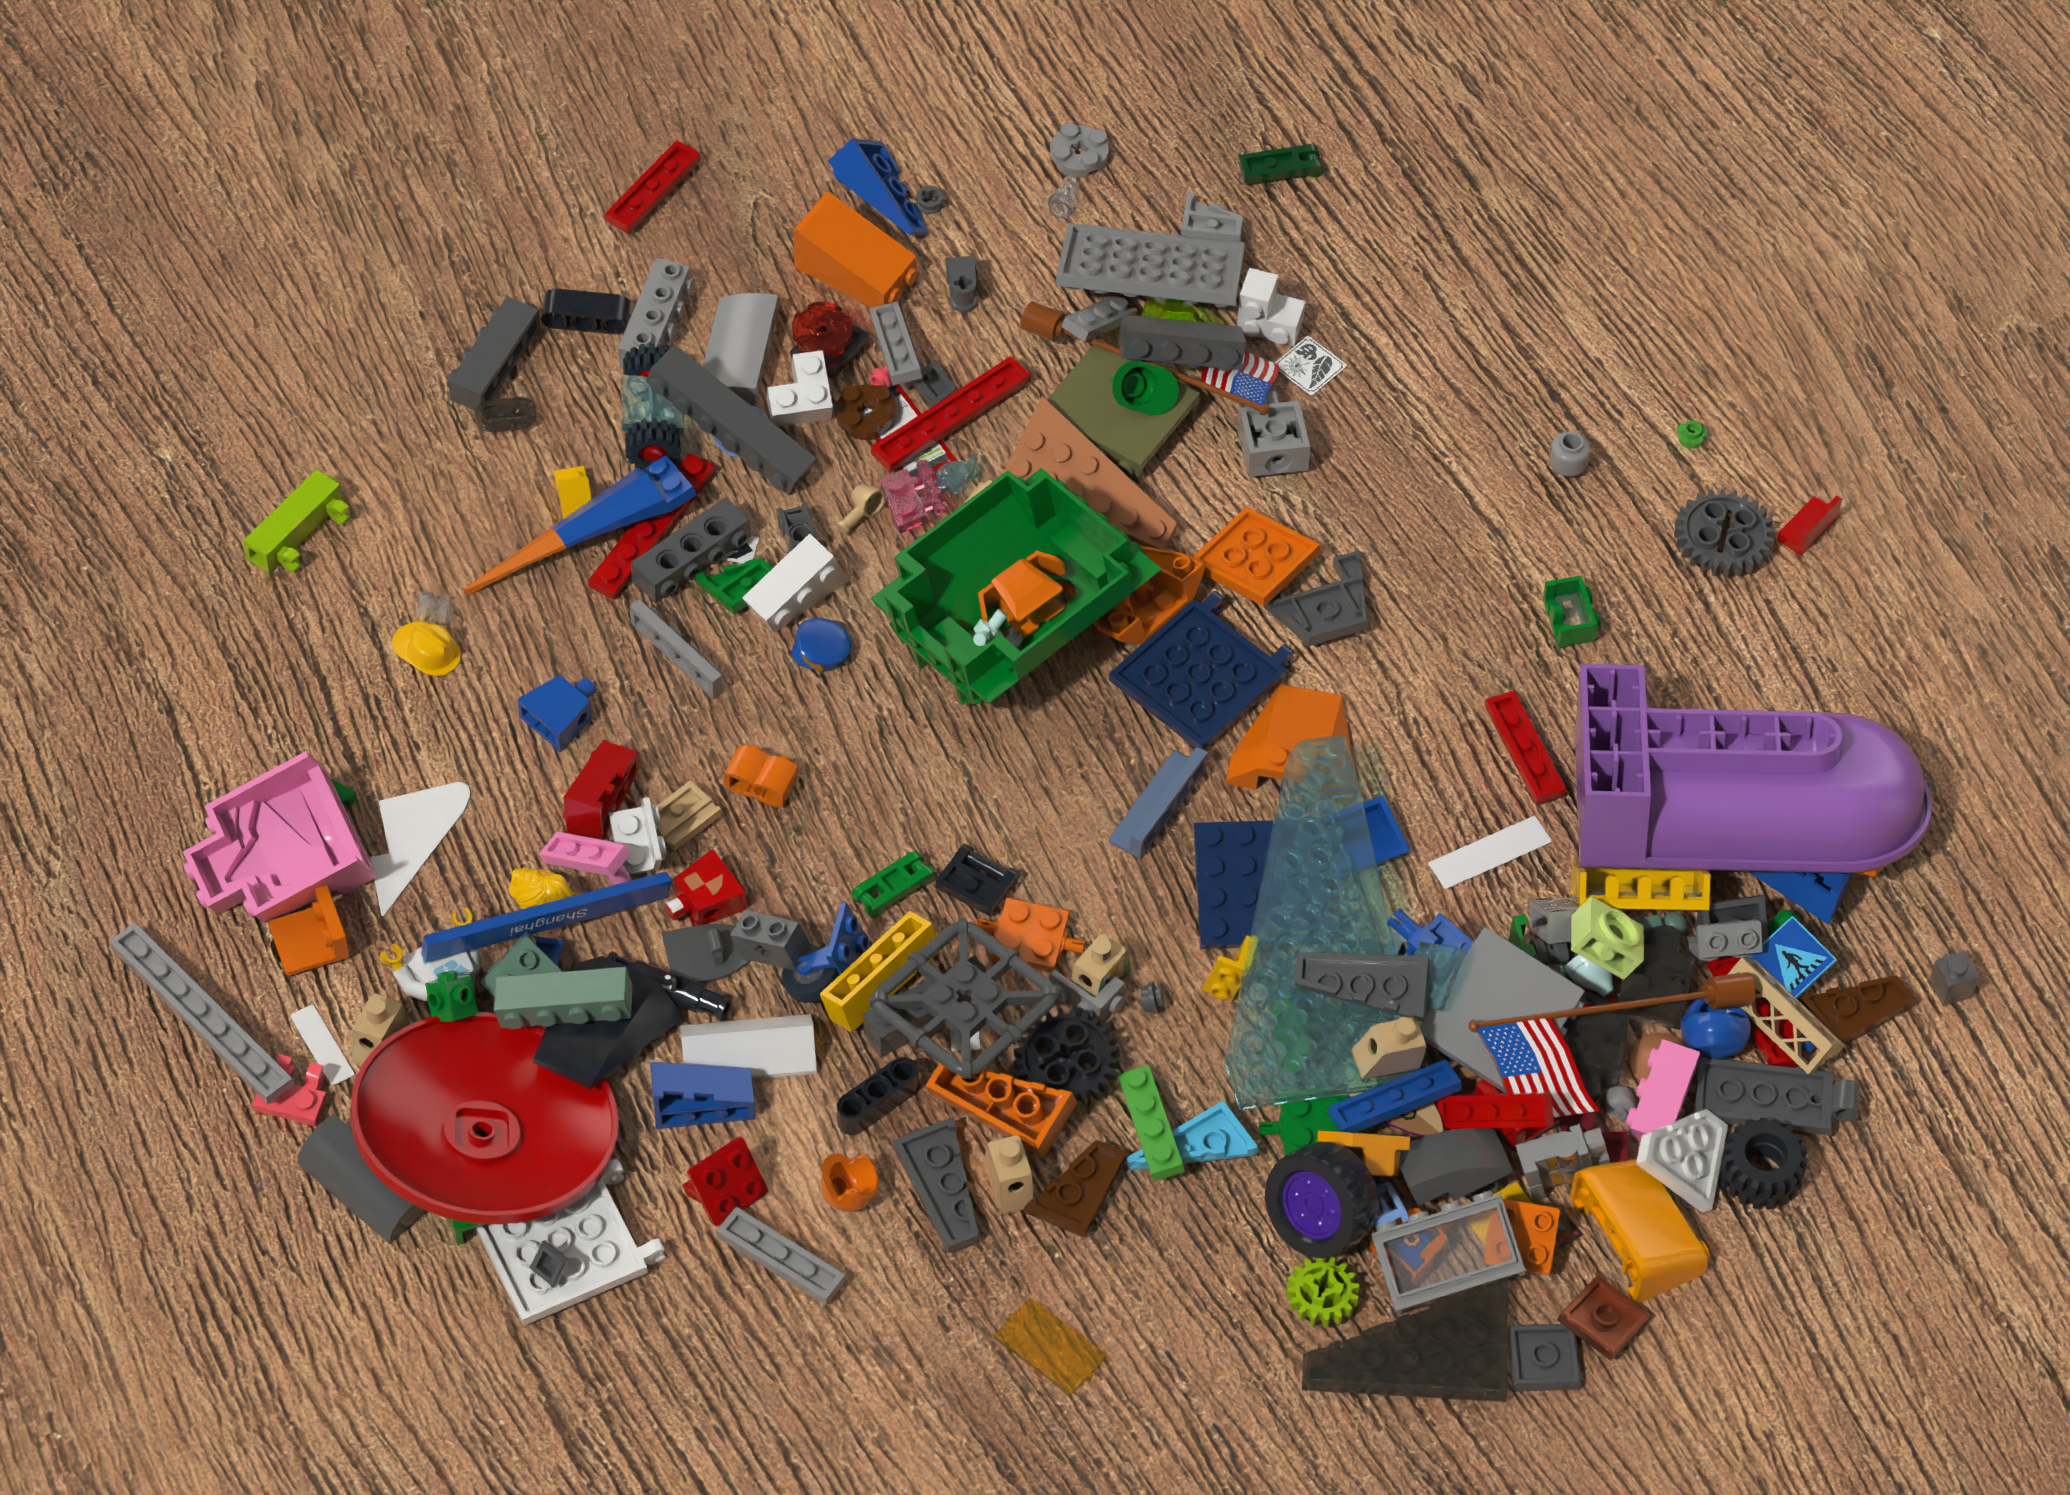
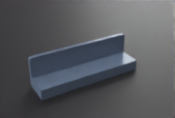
[1109,747,1208,859]

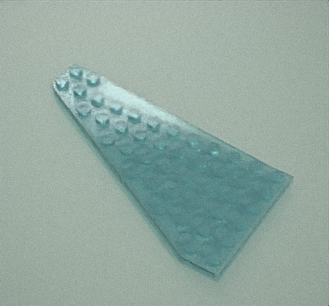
[1224,735,1423,1110]

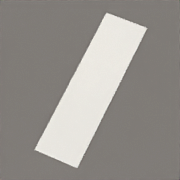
[1428,815,1553,889]

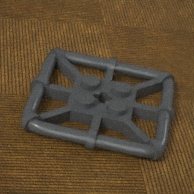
[869,918,1060,1079]

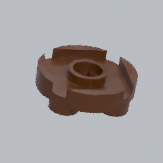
[836,384,896,440]

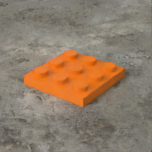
[1192,506,1321,607]

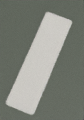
[290,1005,355,1085]

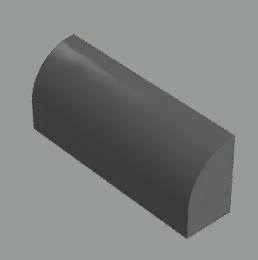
[297,1113,427,1244]

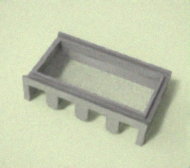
[1371,1191,1526,1315]

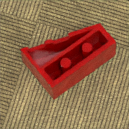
[563,740,639,840]

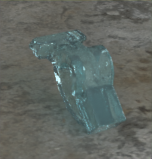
[930,455,979,494]

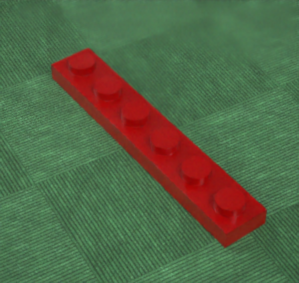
[871,356,1030,472]
[588,453,715,600]

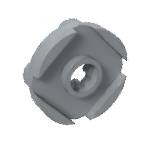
[1050,123,1109,178]

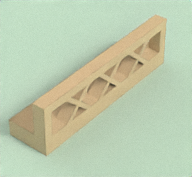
[1727,957,1845,1075]

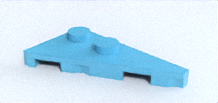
[1126,1101,1259,1171]

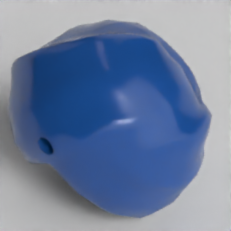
[1679,998,1751,1059]

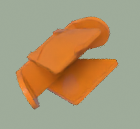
[978,551,1067,639]

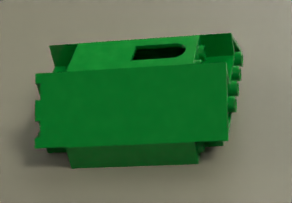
[871,468,1162,705]

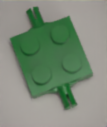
[1259,1093,1372,1157]

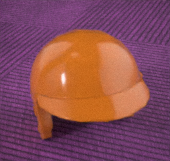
[820,1153,879,1212]

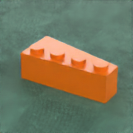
[925,1063,1078,1159]

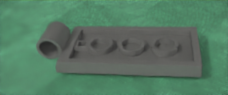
[1694,1057,1860,1136]

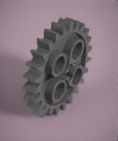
[1674,489,1775,578]

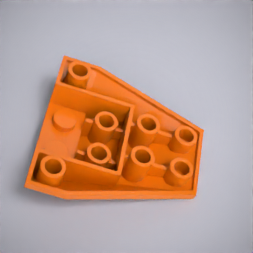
[1058,546,1205,645]

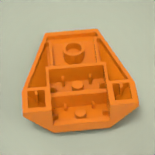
[1226,684,1356,807]

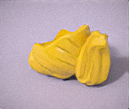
[508,867,579,909]

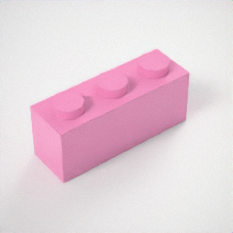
[1625,1039,1700,1142]

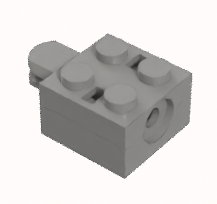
[1237,390,1310,477]

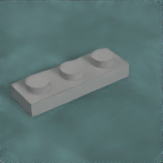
[1061,295,1138,342]

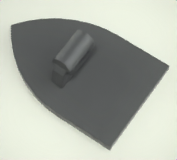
[662,924,751,984]

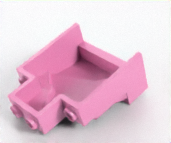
[183,751,377,923]

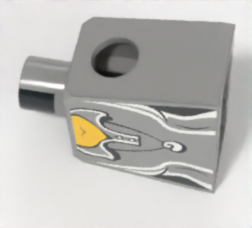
[1529,897,1579,944]

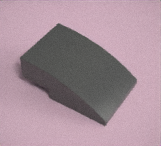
[1399,1128,1514,1206]

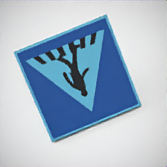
[1748,916,1838,999]

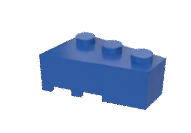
[1749,871,1854,925]
[650,1062,755,1129]

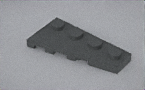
[1295,952,1430,1022]
[893,1117,979,1254]

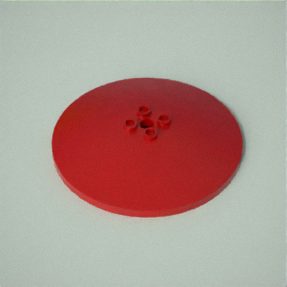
[350,1012,618,1224]

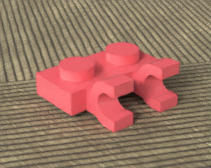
[252,1054,327,1127]

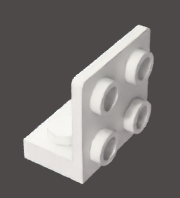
[609,797,666,876]

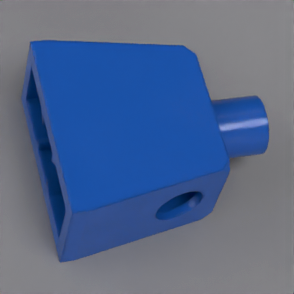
[517,676,596,752]

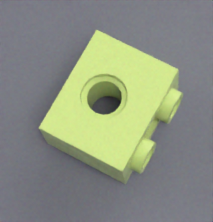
[1571,896,1644,980]

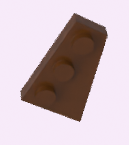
[1798,975,1916,1045]
[1024,1140,1127,1238]

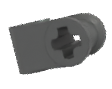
[946,256,977,313]
[776,502,816,553]

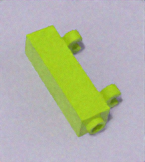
[243,469,351,574]

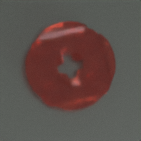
[792,301,853,356]

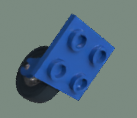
[782,902,869,1003]

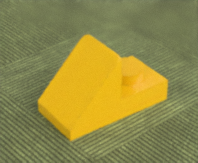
[554,466,592,519]

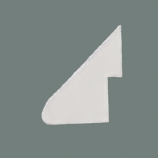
[370,782,470,916]

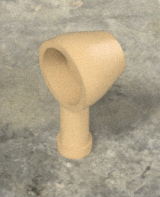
[836,484,886,535]

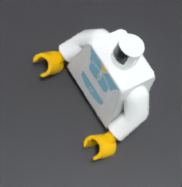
[380,908,481,1002]

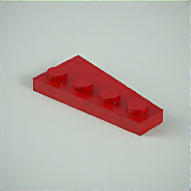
[1706,953,1805,1067]

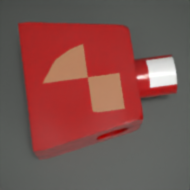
[664,849,747,925]

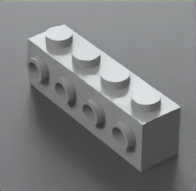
[618,258,694,368]

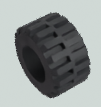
[1719,1118,1808,1210]

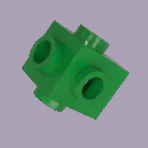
[425,970,478,1022]

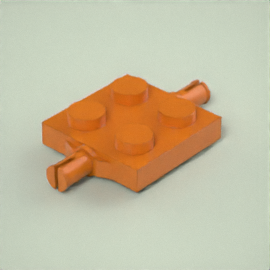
[976,898,1086,972]

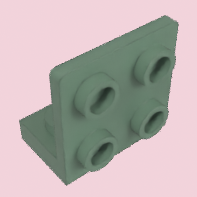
[480,931,563,997]

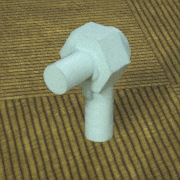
[973,609,1008,646]

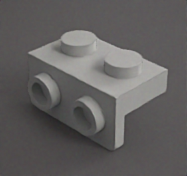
[1688,920,1762,961]

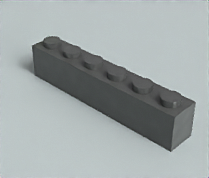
[646,345,817,496]

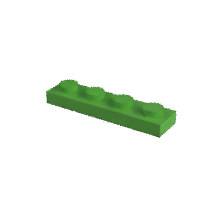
[1118,1065,1185,1182]

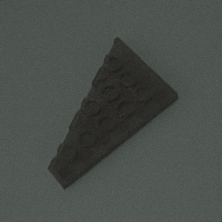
[1301,1278,1508,1402]

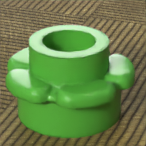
[1677,420,1707,449]

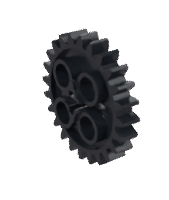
[1013,1007,1120,1110]

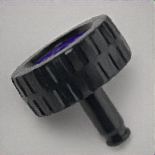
[1265,1141,1380,1258]

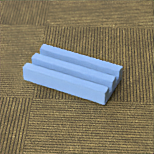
[1375,1182,1409,1230]

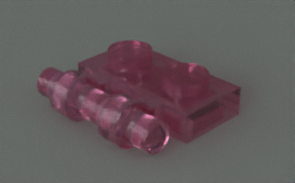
[879,460,947,533]

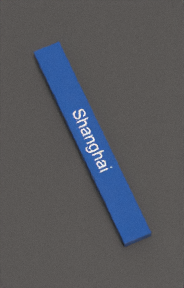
[421,872,672,963]

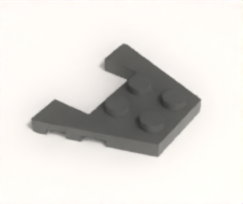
[1264,550,1367,646]

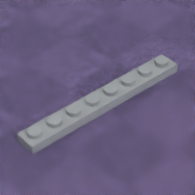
[109,922,294,1105]

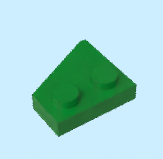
[695,557,773,614]

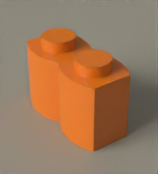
[724,745,798,807]

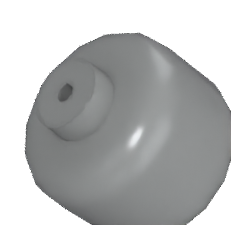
[1603,1086,1636,1120]

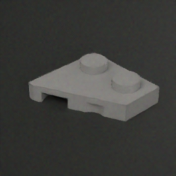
[1181,192,1243,242]

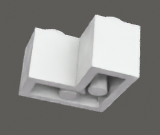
[1237,268,1305,346]
[766,350,833,427]

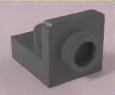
[904,360,957,407]

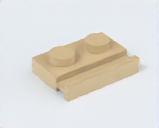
[656,780,722,852]

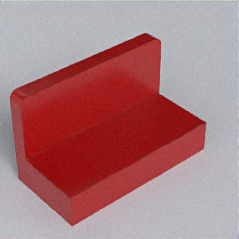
[1777,495,1842,556]

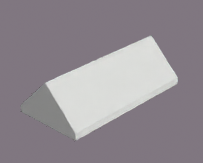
[680,1014,817,1079]

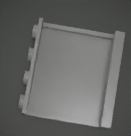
[1420,926,1585,1093]

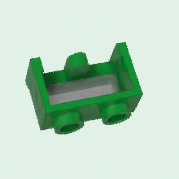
[1543,575,1601,649]

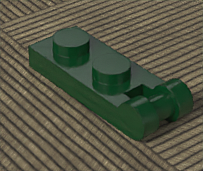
[1238,144,1325,185]

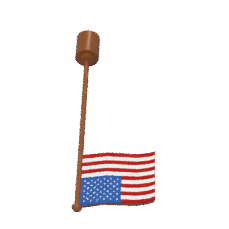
[1021,301,1279,415]
[1468,972,1755,1118]

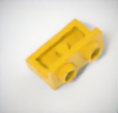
[1202,935,1260,1002]

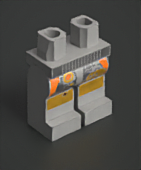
[1515,1124,1610,1201]

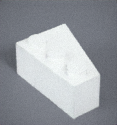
[742,534,849,633]

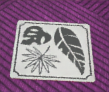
[1275,336,1347,395]

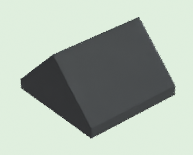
[1695,895,1768,967]

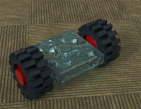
[621,343,684,469]

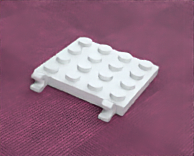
[475,1159,665,1326]

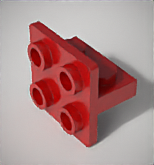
[682,1137,768,1226]

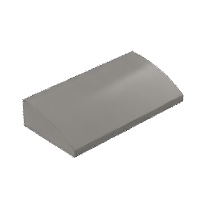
[703,293,779,403]

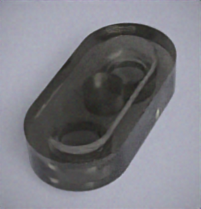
[475,397,537,432]

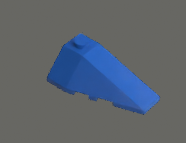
[828,138,929,236]

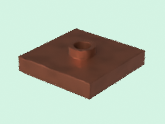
[1557,1275,1651,1361]

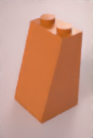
[793,191,918,308]

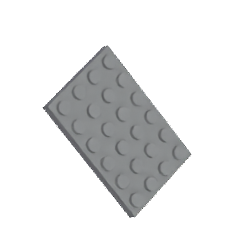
[1055,223,1245,307]

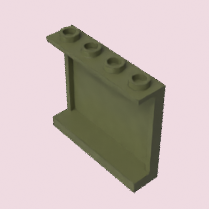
[1047,339,1200,483]

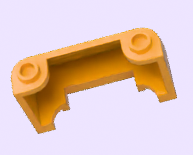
[1569,1159,1710,1304]

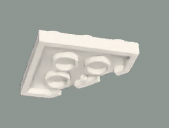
[1636,1109,1728,1212]

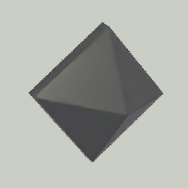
[530,1240,570,1288]

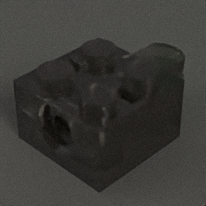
[1616,925,1696,1030]
[1563,1007,1630,1103]

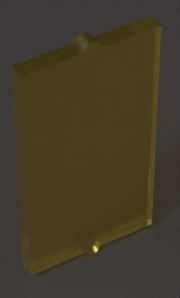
[994,1297,1107,1396]

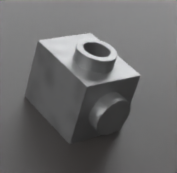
[1929,951,1979,1006]

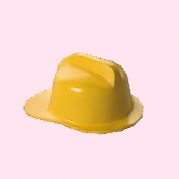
[392,622,461,676]

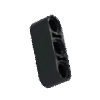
[541,289,631,334]
[837,1057,918,1135]

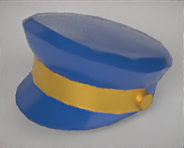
[792,618,851,671]

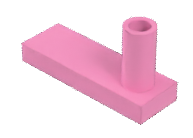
[539,832,632,885]

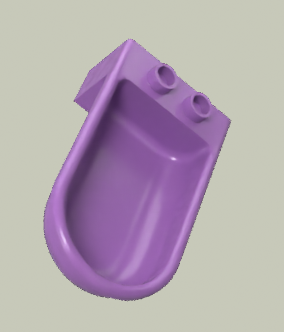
[1575,664,1932,873]

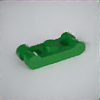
[851,850,937,919]

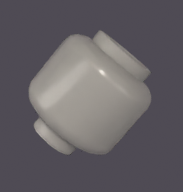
[1549,431,1590,476]

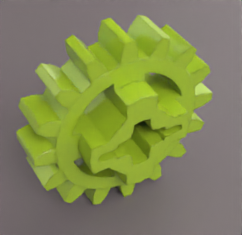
[1286,1257,1360,1328]

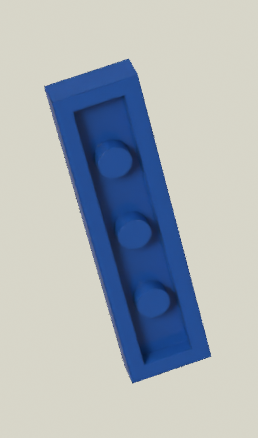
[1328,1059,1461,1133]

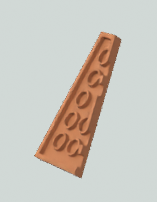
[1002,396,1178,550]

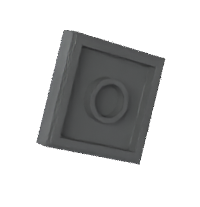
[1506,1324,1581,1392]

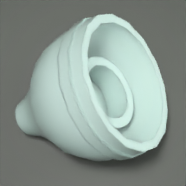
[1564,955,1614,997]

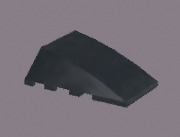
[533,956,685,1089]

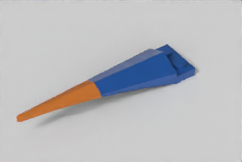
[464,455,697,595]

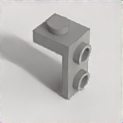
[1049,970,1125,1024]

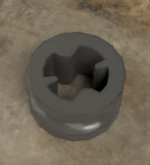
[917,186,943,214]

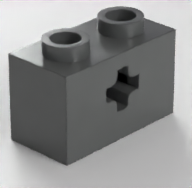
[730,910,811,971]

